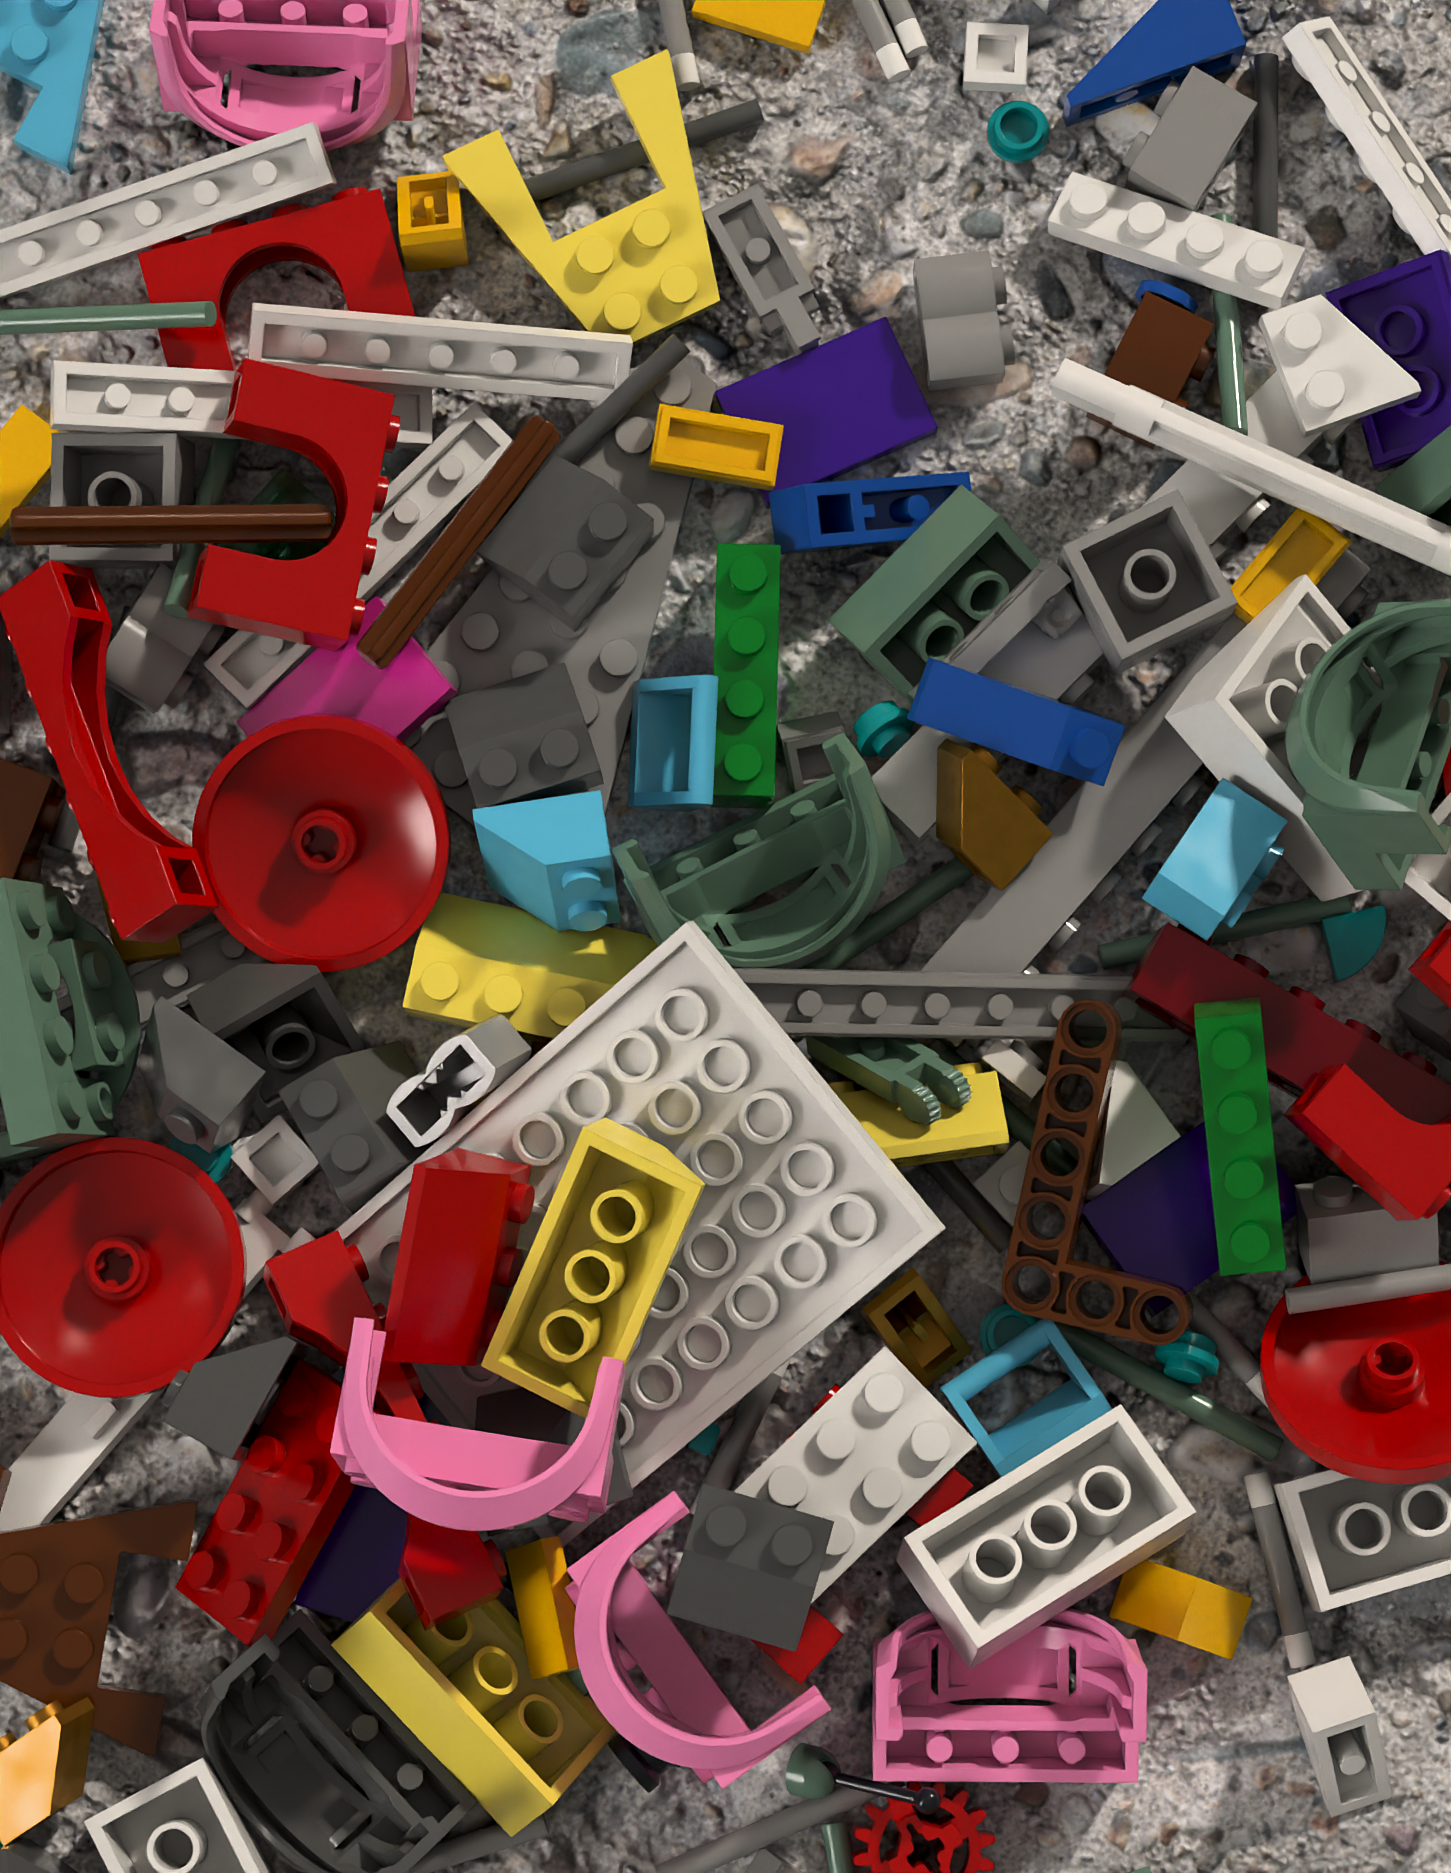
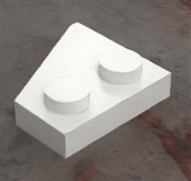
[1258,294,1421,438]

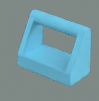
[627,675,718,812]
[940,1318,1112,1478]

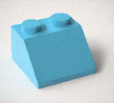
[472,790,621,931]

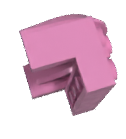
[149,0,422,152]
[330,1317,625,1531]
[565,1490,831,1789]
[872,1608,1148,1783]

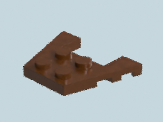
[0,1499,198,1756]

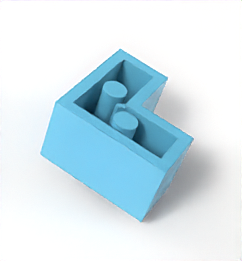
[1142,778,1288,942]

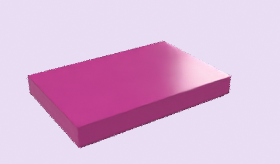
[236,596,458,742]

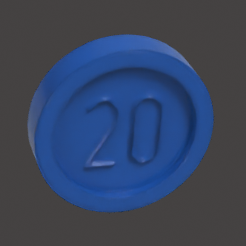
[1135,280,1198,314]

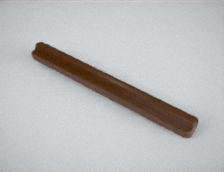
[356,415,560,669]
[10,504,332,545]

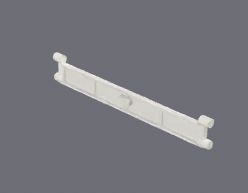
[0,1188,316,1531]

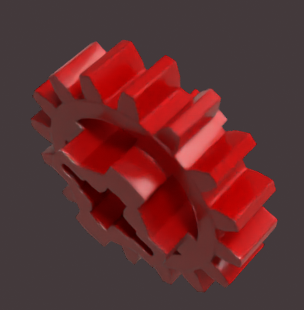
[852,1781,995,1873]

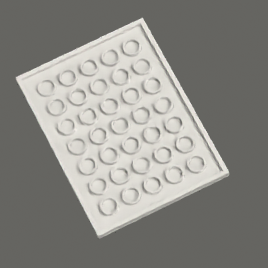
[334,921,946,1548]

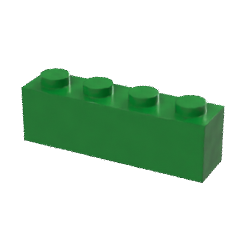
[711,543,781,809]
[1194,997,1286,1276]

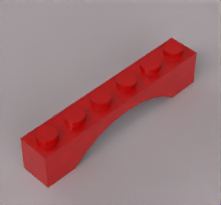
[0,560,219,943]
[262,1230,507,1631]

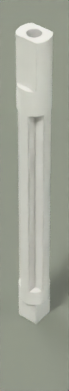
[1051,358,1451,576]

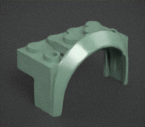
[1285,598,1451,891]
[611,732,907,969]
[0,877,141,1167]

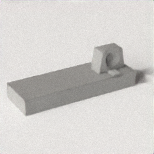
[908,559,1083,699]

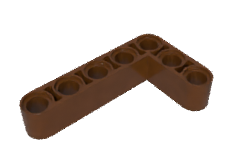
[1002,999,1194,1345]

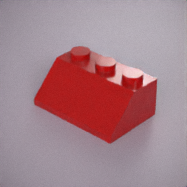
[382,1148,535,1366]

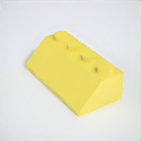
[402,892,657,1043]
[827,1063,1010,1168]
[481,1117,705,1419]
[331,1577,617,1837]

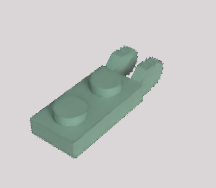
[806,1036,972,1126]

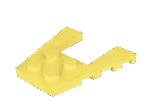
[442,49,720,346]

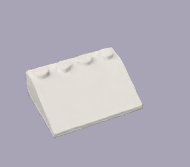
[1165,574,1444,902]

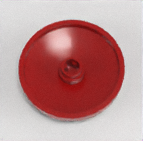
[192,714,451,972]
[0,1137,247,1399]
[1260,1260,1451,1484]

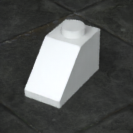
[1287,1656,1393,1817]

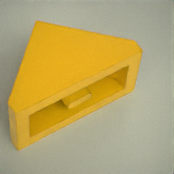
[397,171,469,272]
[1108,1560,1253,1660]

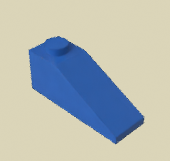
[1062,0,1246,127]
[769,472,971,555]
[907,657,1125,787]

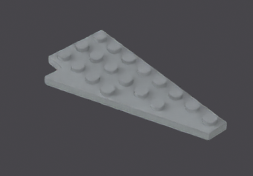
[402,359,717,830]

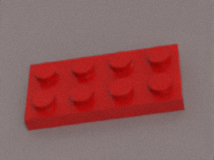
[175,1359,388,1647]

